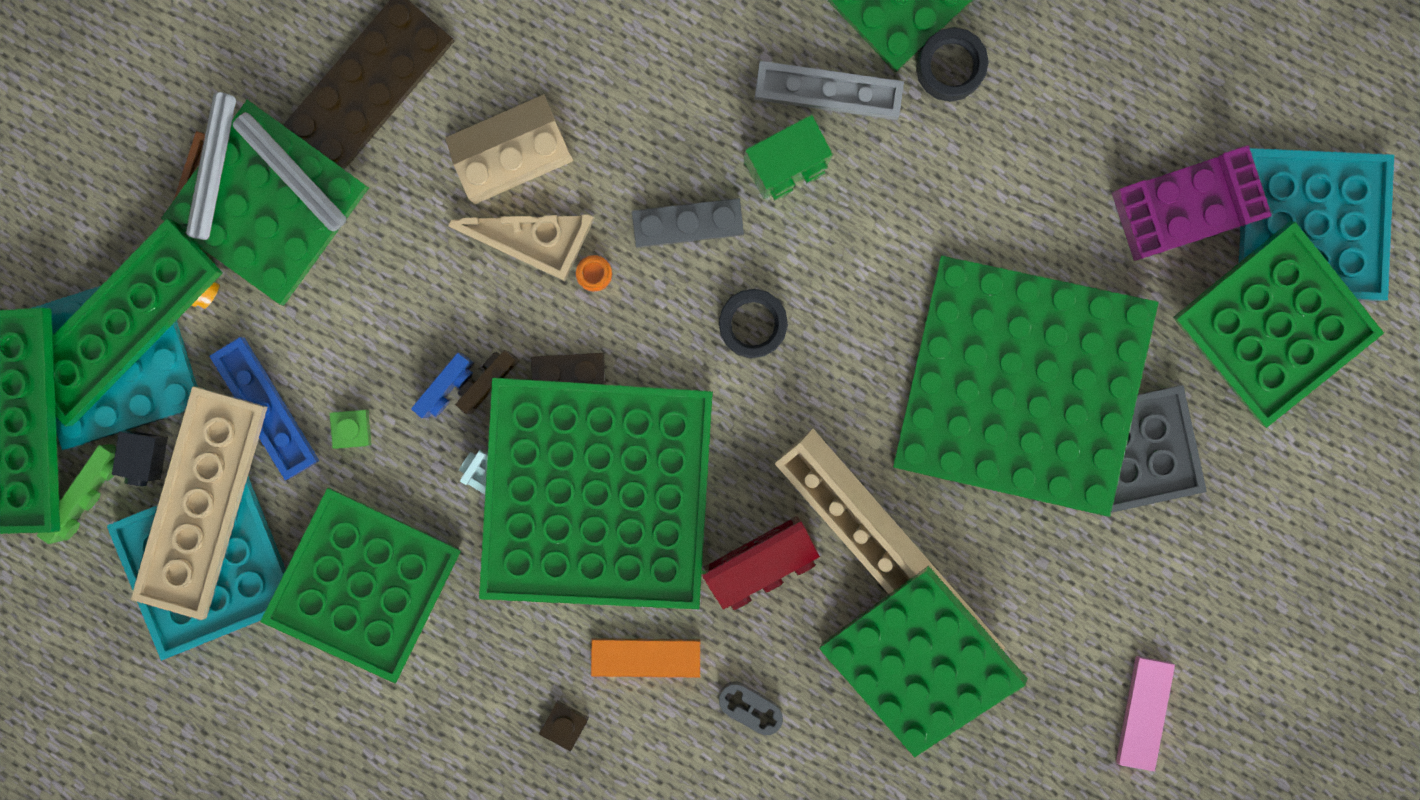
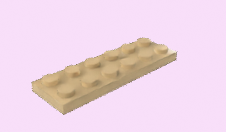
[131,386,268,620]

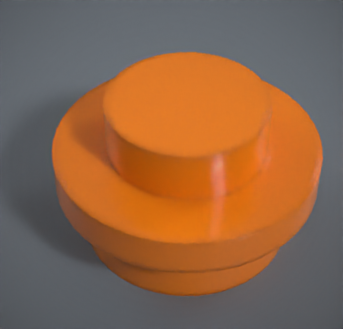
[576,255,612,292]

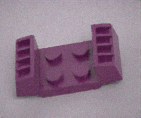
[1112,145,1272,261]

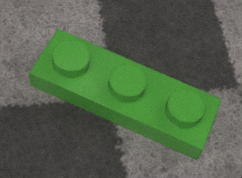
[36,444,116,544]

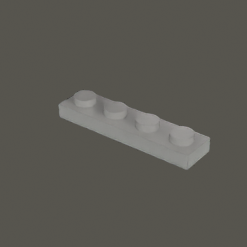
[754,61,904,120]

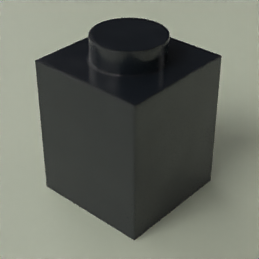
[112,431,168,486]

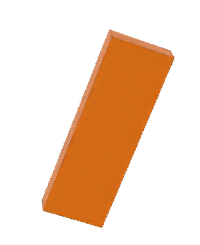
[591,638,701,678]

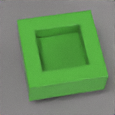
[330,410,372,449]

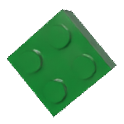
[744,115,833,201]

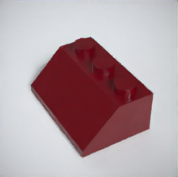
[702,516,820,610]

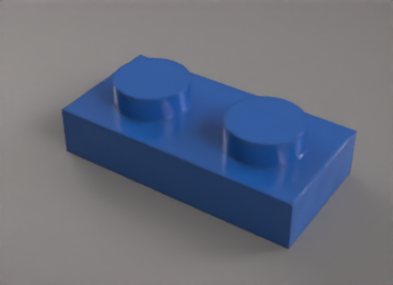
[411,353,474,418]

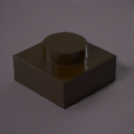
[539,700,589,752]

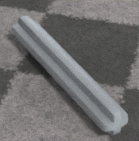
[186,92,236,240]
[233,112,346,232]

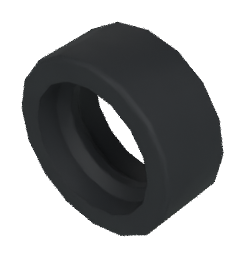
[916,27,989,102]
[719,289,788,359]

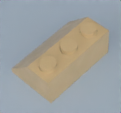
[445,94,574,204]

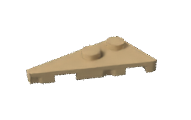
[448,215,594,281]

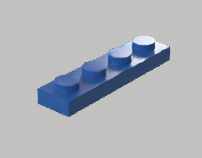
[209,337,320,480]

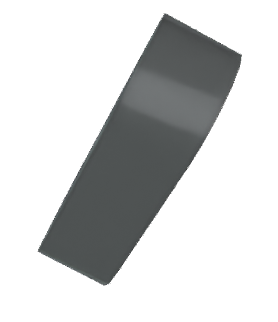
[719,682,783,735]

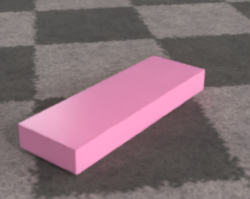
[1116,656,1175,772]

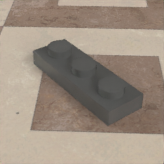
[632,198,744,248]

